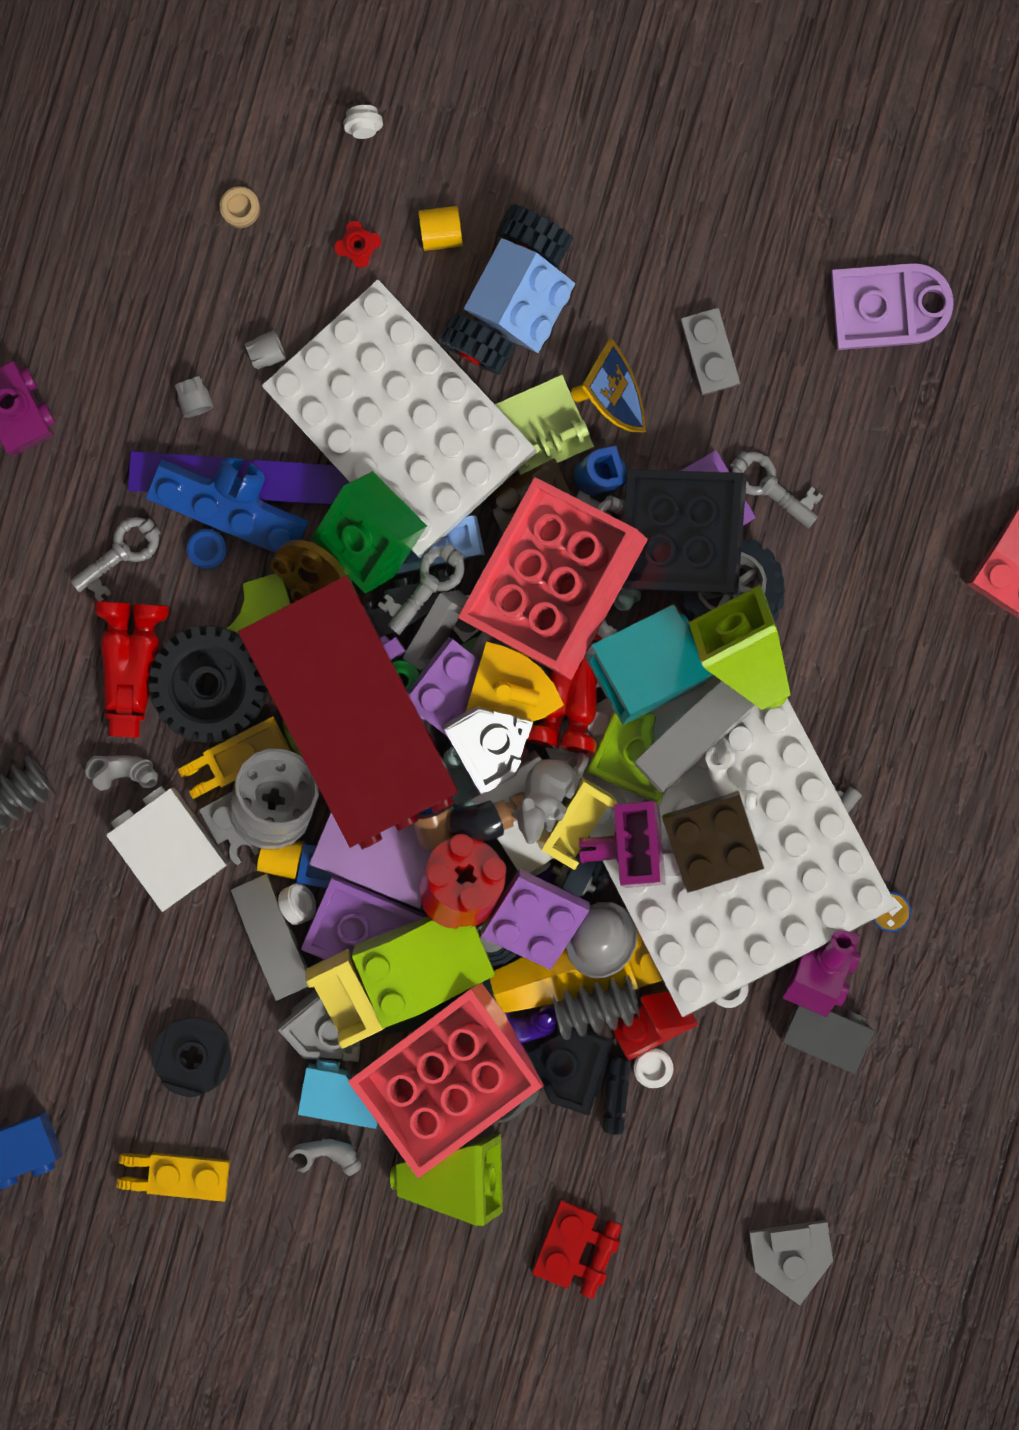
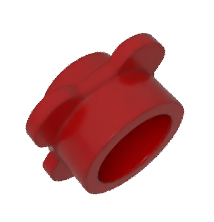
[334,221,381,268]

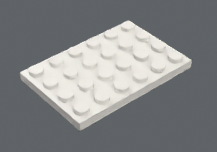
[262,280,537,559]

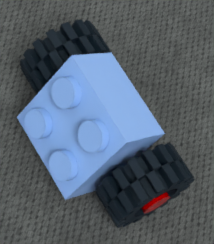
[438,204,576,375]

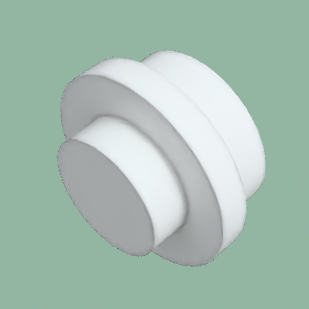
[343,105,383,139]

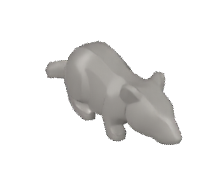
[511,752,589,844]

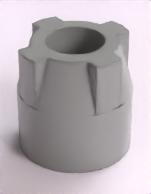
[245,330,286,370]
[175,376,214,418]

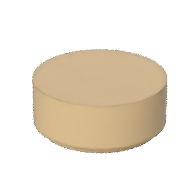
[220,186,260,228]

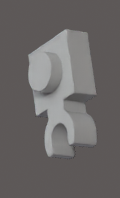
[199,791,260,865]

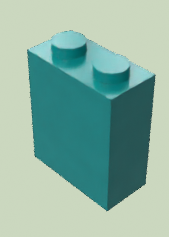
[584,605,712,725]

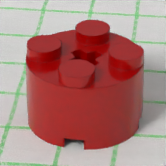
[419,834,506,929]

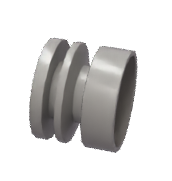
[229,748,319,849]

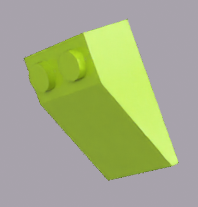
[352,916,495,1029]

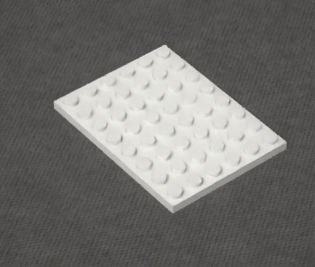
[545,674,897,1017]

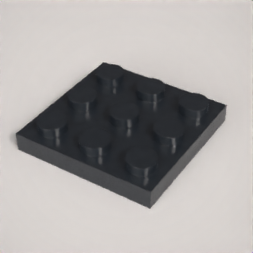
[621,469,747,595]

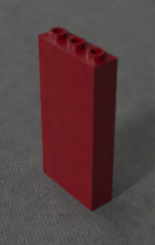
[238,575,458,850]

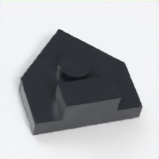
[527,1027,613,1115]

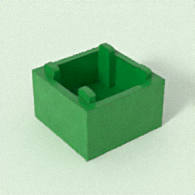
[311,471,427,594]

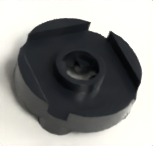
[152,1016,232,1097]

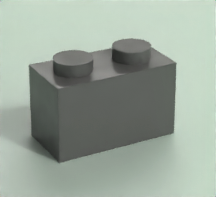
[780,1004,875,1075]

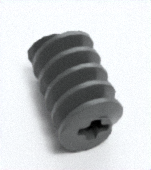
[0,755,56,829]
[553,974,640,1040]

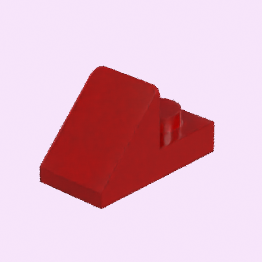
[613,991,699,1060]

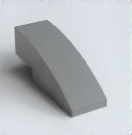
[634,681,755,793]
[231,874,308,1001]

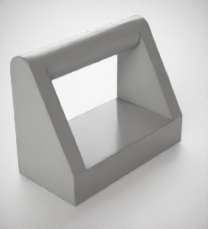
[403,590,496,671]

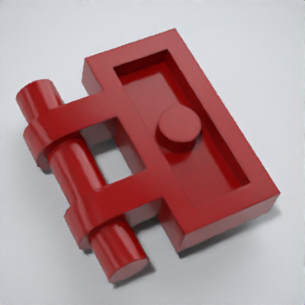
[532,1199,623,1299]

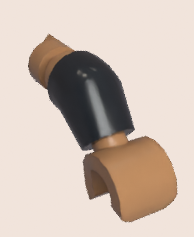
[413,792,526,851]

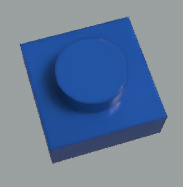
[297,843,338,888]

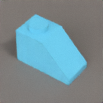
[298,1059,378,1129]

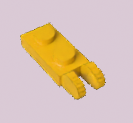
[178,716,292,799]
[116,1152,230,1202]

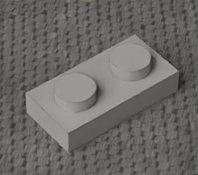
[680,308,740,396]

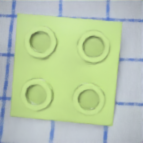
[495,375,594,475]

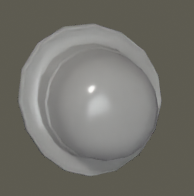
[566,902,638,978]

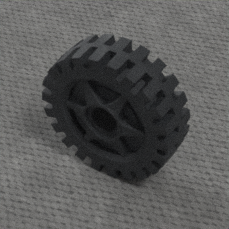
[149,625,268,743]

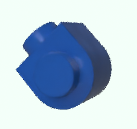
[574,446,627,496]

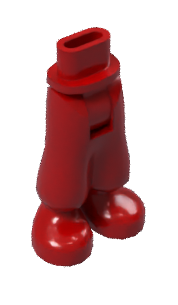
[94,601,169,738]
[525,632,602,754]

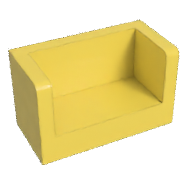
[536,777,617,870]
[305,948,384,1049]

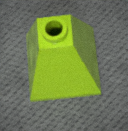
[689,585,791,710]
[390,1134,503,1226]

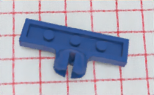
[146,457,308,553]

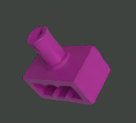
[0,361,56,457]
[579,801,666,888]
[783,930,861,1017]

